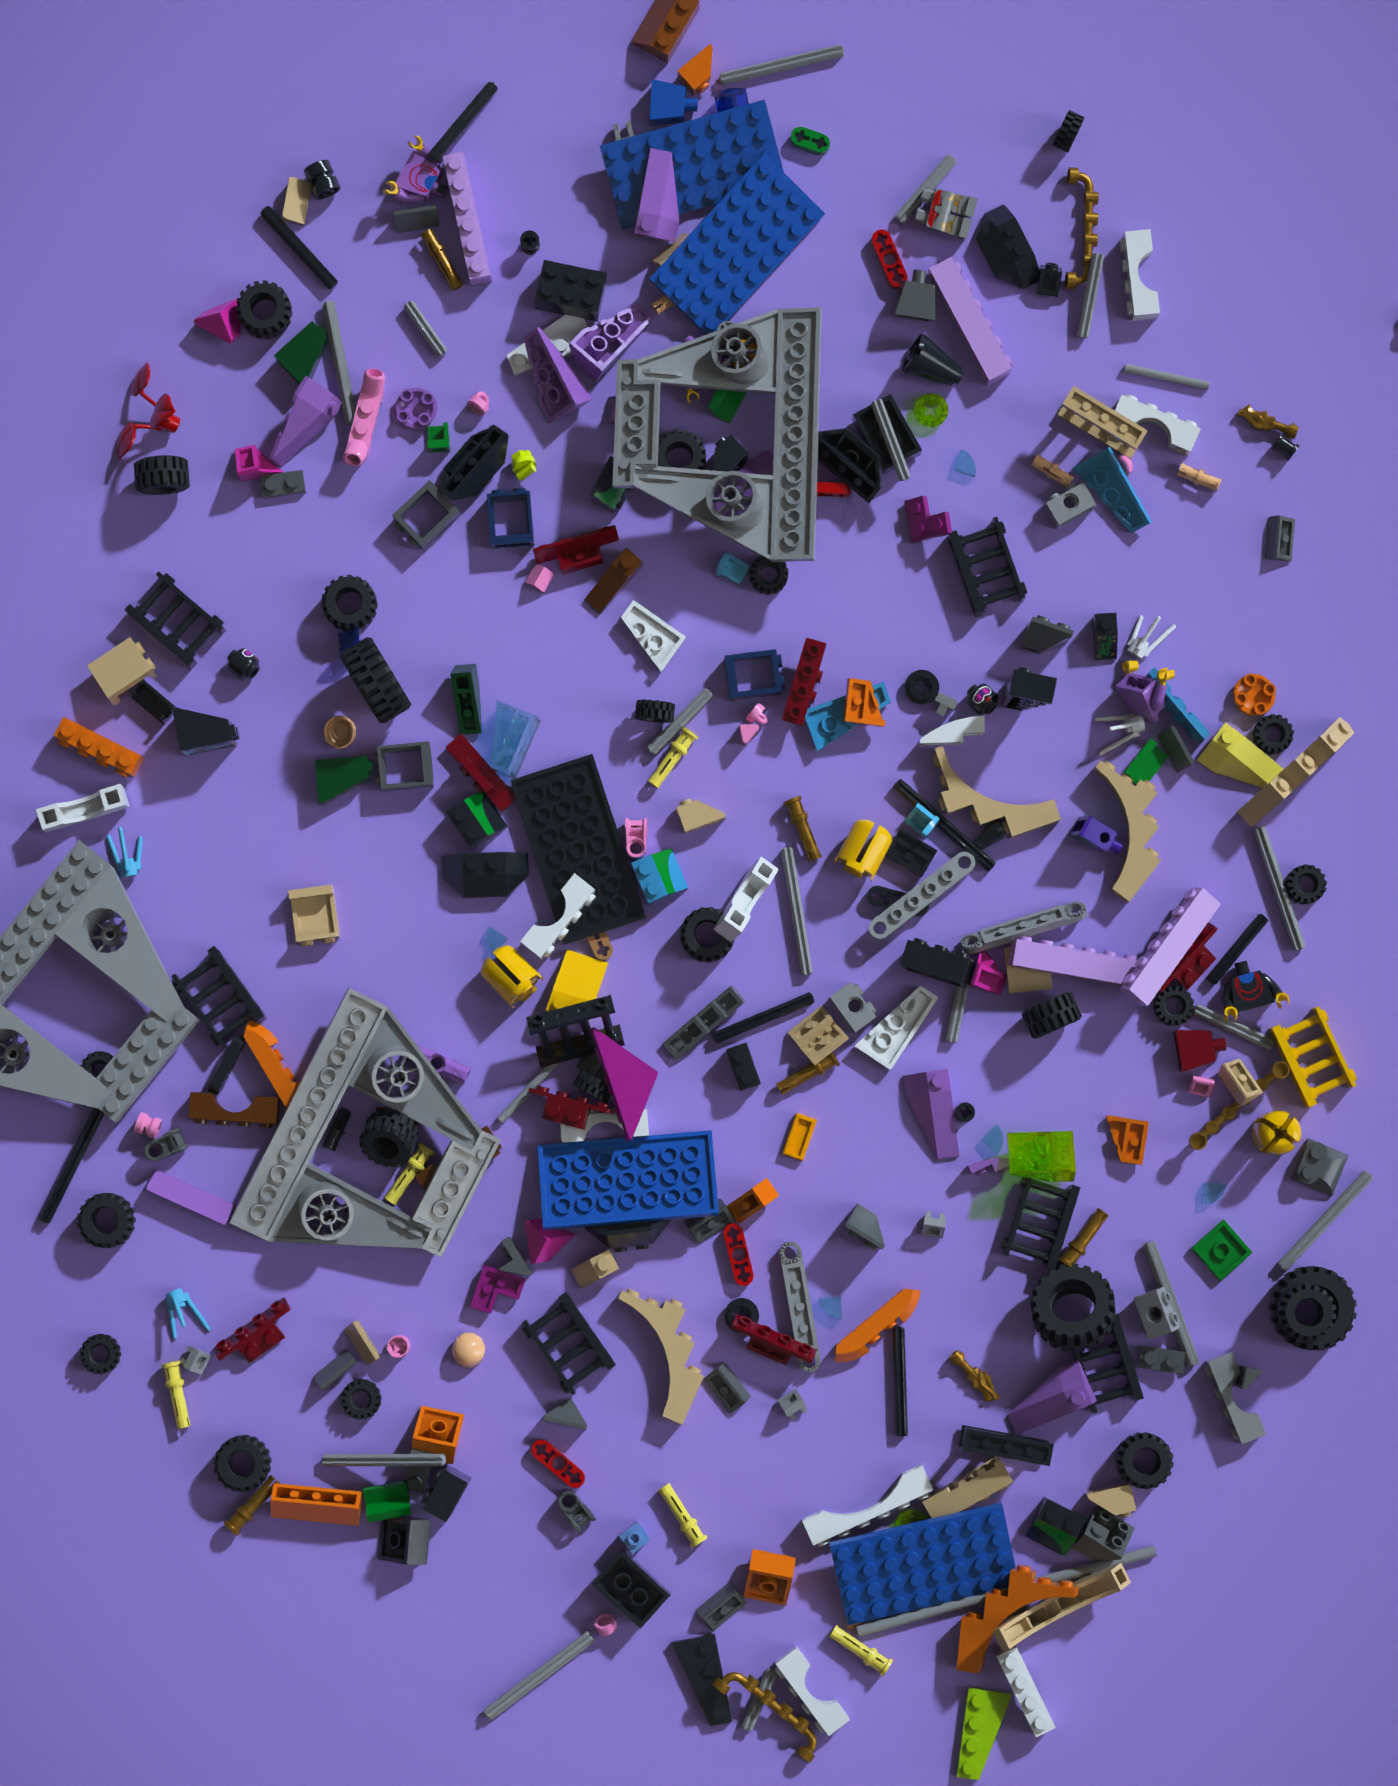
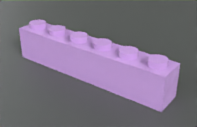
[443,152,492,286]
[927,257,1013,385]
[1119,888,1221,1006]
[1008,936,1137,986]

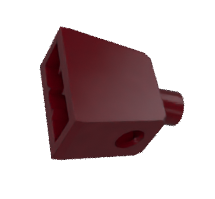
[1173,1030,1227,1072]

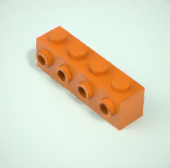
[53,717,144,778]
[270,1483,362,1526]

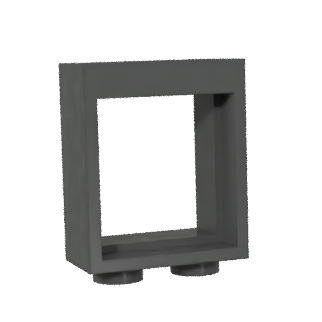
[392,480,461,550]
[374,741,434,792]

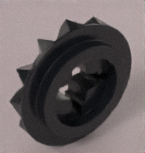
[904,670,939,705]
[724,1298,759,1333]

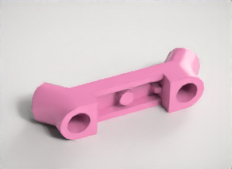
[343,369,385,467]

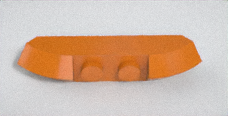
[244,1020,301,1108]
[835,1288,921,1362]

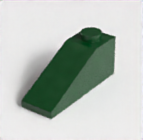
[450,664,482,735]

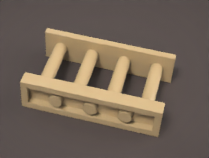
[1057,386,1148,459]

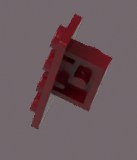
[533,525,619,575]
[782,638,826,726]
[446,734,516,811]
[1158,922,1218,993]
[528,1085,615,1130]
[213,1298,291,1363]
[731,1315,817,1366]

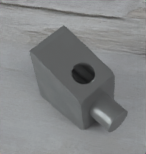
[891,270,936,322]

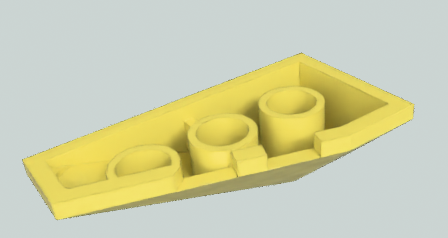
[1197,722,1283,788]

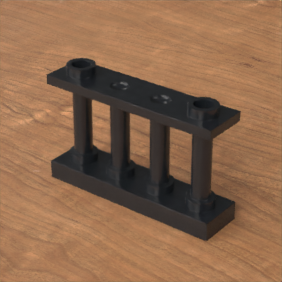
[947,517,1027,617]
[124,571,226,669]
[172,946,267,1048]
[526,995,625,1068]
[1001,1171,1081,1270]
[522,1292,616,1395]
[1072,1313,1144,1413]
[958,1425,1054,1466]

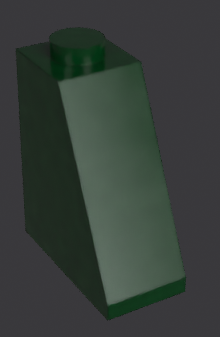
[274,321,329,385]
[315,755,374,805]

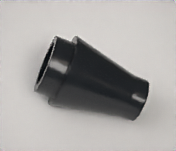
[974,820,1007,850]

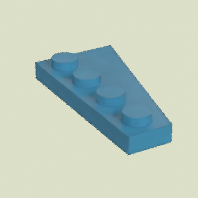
[1072,447,1152,533]
[1146,667,1210,743]
[805,682,891,752]

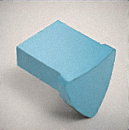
[716,552,750,586]
[904,803,940,839]

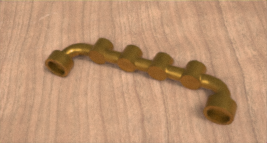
[1065,167,1099,290]
[1189,1061,1290,1150]
[712,1672,817,1763]

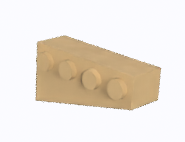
[921,1456,1013,1519]

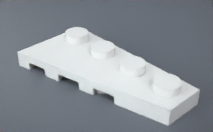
[507,315,587,376]
[854,986,939,1070]

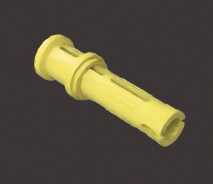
[648,726,699,789]
[384,1142,436,1205]
[161,1360,191,1429]
[658,1483,708,1548]
[829,1625,893,1677]

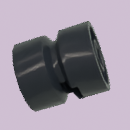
[304,160,341,200]

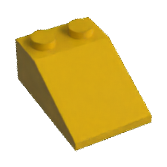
[546,950,608,1021]

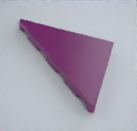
[589,1027,659,1142]

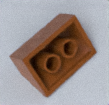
[631,0,700,63]

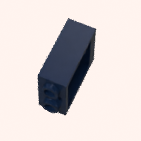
[487,488,534,549]
[724,649,785,701]

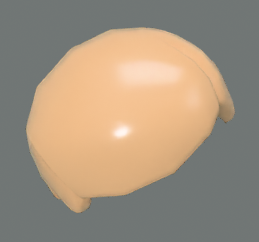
[323,715,356,749]
[452,1333,485,1368]

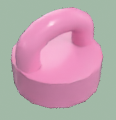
[467,391,489,416]
[1116,455,1133,476]
[746,703,767,724]
[594,1613,617,1637]

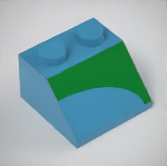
[631,848,688,905]

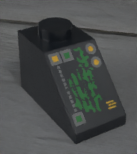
[1092,613,1118,661]

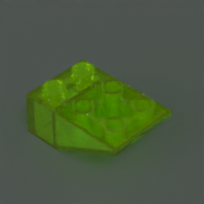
[1007,1131,1076,1182]

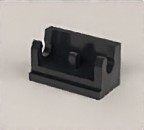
[130,679,177,725]

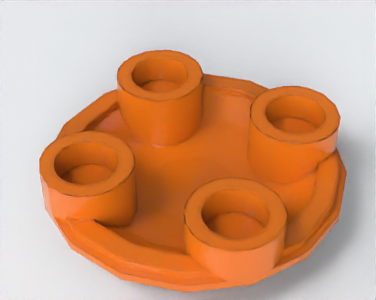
[1233,673,1276,716]

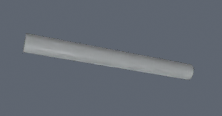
[1124,364,1210,390]
[497,1062,561,1123]

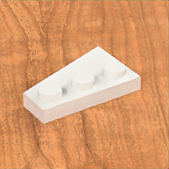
[621,600,686,673]

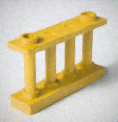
[1269,1006,1357,1108]

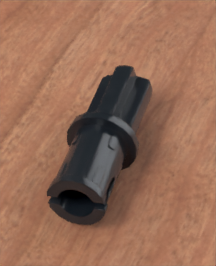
[322,1108,351,1152]

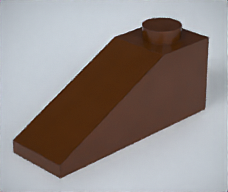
[584,548,643,614]

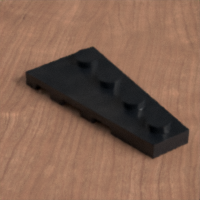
[671,1633,732,1726]

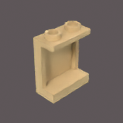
[87,637,157,706]
[288,885,340,947]

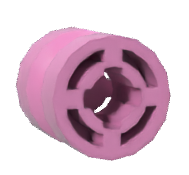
[134,1112,162,1140]
[387,1335,410,1358]

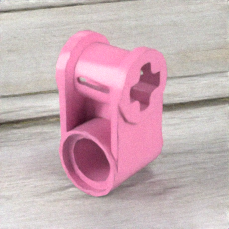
[625,818,647,860]

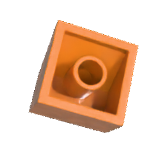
[410,1405,464,1464]
[743,1549,796,1606]

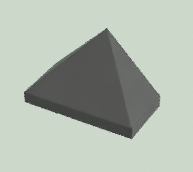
[543,1398,588,1430]

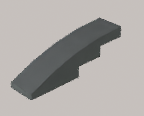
[662,985,746,1060]

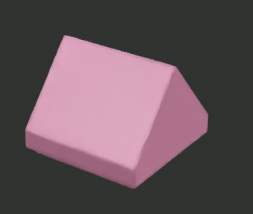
[525,564,554,593]
[740,724,759,745]
[1188,1074,1215,1098]

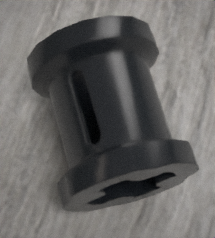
[520,230,540,255]
[1271,433,1300,461]
[954,1102,975,1122]

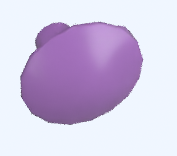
[395,388,437,430]

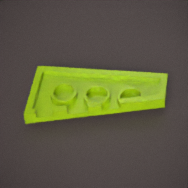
[956,1687,1012,1780]

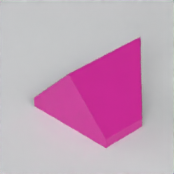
[193,298,241,344]
[235,445,284,482]
[969,950,1007,996]
[524,1218,576,1264]

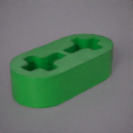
[791,127,830,155]

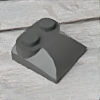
[1291,1139,1349,1196]

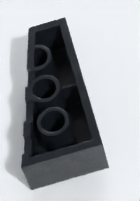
[1001,667,1057,711]

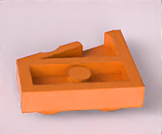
[843,678,885,727]
[1107,1115,1149,1165]

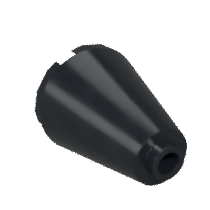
[901,334,963,386]

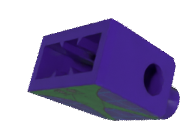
[1069,816,1123,855]

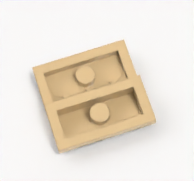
[1004,946,1052,993]
[787,1006,849,1066]

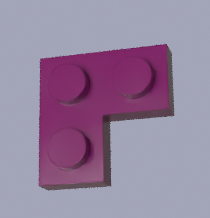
[904,496,952,543]
[470,1265,526,1314]

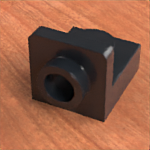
[1036,262,1062,297]

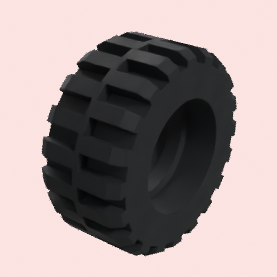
[339,637,411,723]
[1030,1263,1116,1352]
[1269,1266,1357,1351]

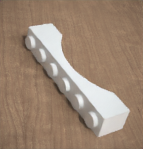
[802,1464,933,1547]

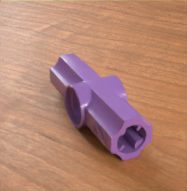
[406,1044,471,1085]

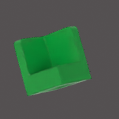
[427,422,451,453]

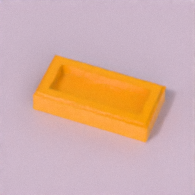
[782,1113,817,1161]

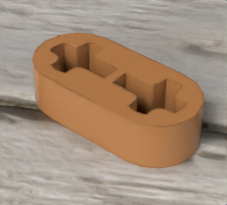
[587,932,613,961]

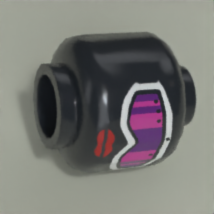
[227,648,260,680]
[967,683,999,715]

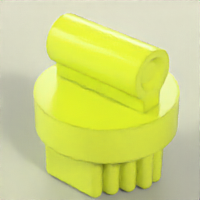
[511,450,536,481]

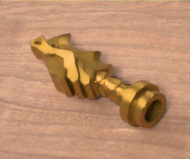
[1237,404,1299,439]
[948,1349,1000,1402]

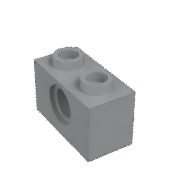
[1044,482,1096,529]
[829,982,877,1033]
[1134,1286,1180,1339]

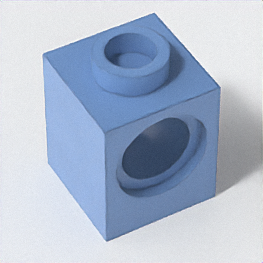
[619,1521,650,1554]

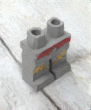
[914,188,978,240]

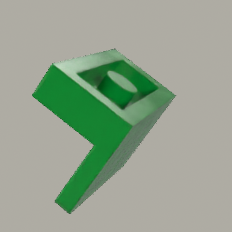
[707,389,747,423]
[1123,738,1168,785]
[363,1480,411,1523]

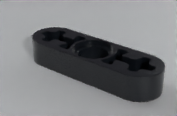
[867,886,929,917]
[208,1034,246,1095]

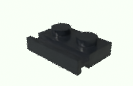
[885,829,938,878]

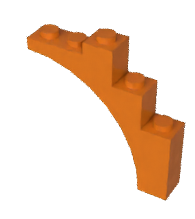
[956,1565,1079,1674]

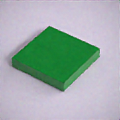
[1191,1219,1253,1281]

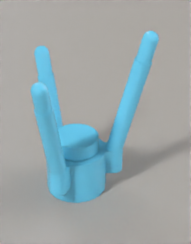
[107,827,143,877]
[165,1288,211,1339]

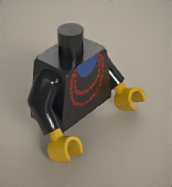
[1220,960,1290,1021]

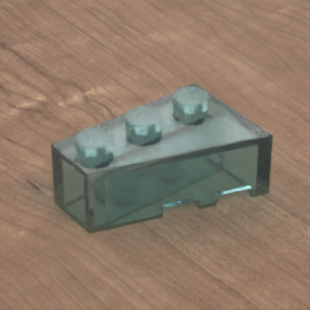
[491,700,541,779]

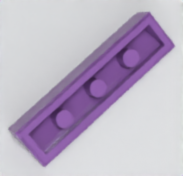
[146,1170,236,1225]

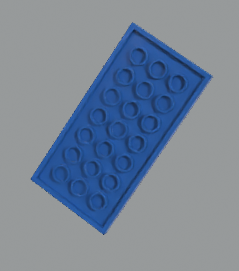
[600,100,784,230]
[648,153,825,335]
[538,1130,719,1230]
[829,1502,1016,1625]

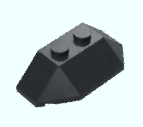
[976,204,1040,289]
[438,424,509,500]
[818,428,882,503]
[441,852,529,898]
[585,1220,671,1252]

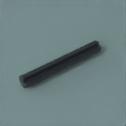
[1206,913,1268,985]

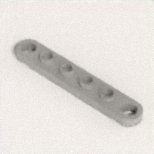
[868,852,975,940]
[961,901,1087,954]
[780,1242,821,1372]

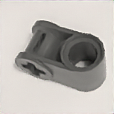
[145,1127,189,1161]
[559,1489,596,1533]

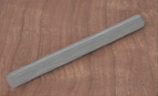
[719,44,844,85]
[322,301,356,425]
[1254,826,1305,951]
[781,847,813,976]
[1278,1171,1373,1271]
[1143,1241,1199,1367]
[322,1454,446,1466]
[483,1631,595,1720]

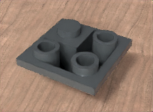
[1020,615,1074,655]
[843,1203,885,1251]
[1073,1505,1134,1560]

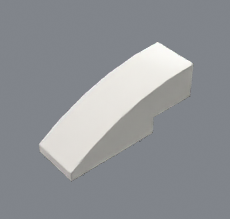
[919,716,985,746]

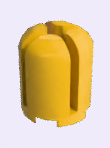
[834,819,892,882]
[481,945,543,1008]
[1251,1111,1301,1155]

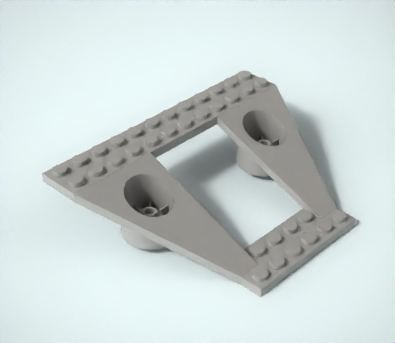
[612,307,822,562]
[0,840,200,1123]
[229,987,501,1257]

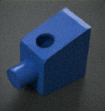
[650,80,698,126]

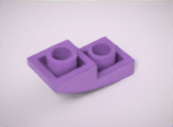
[967,1158,1015,1176]

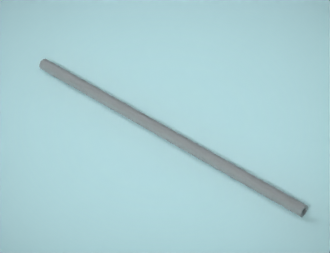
[856,1545,1157,1637]

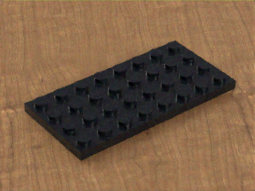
[510,754,646,945]

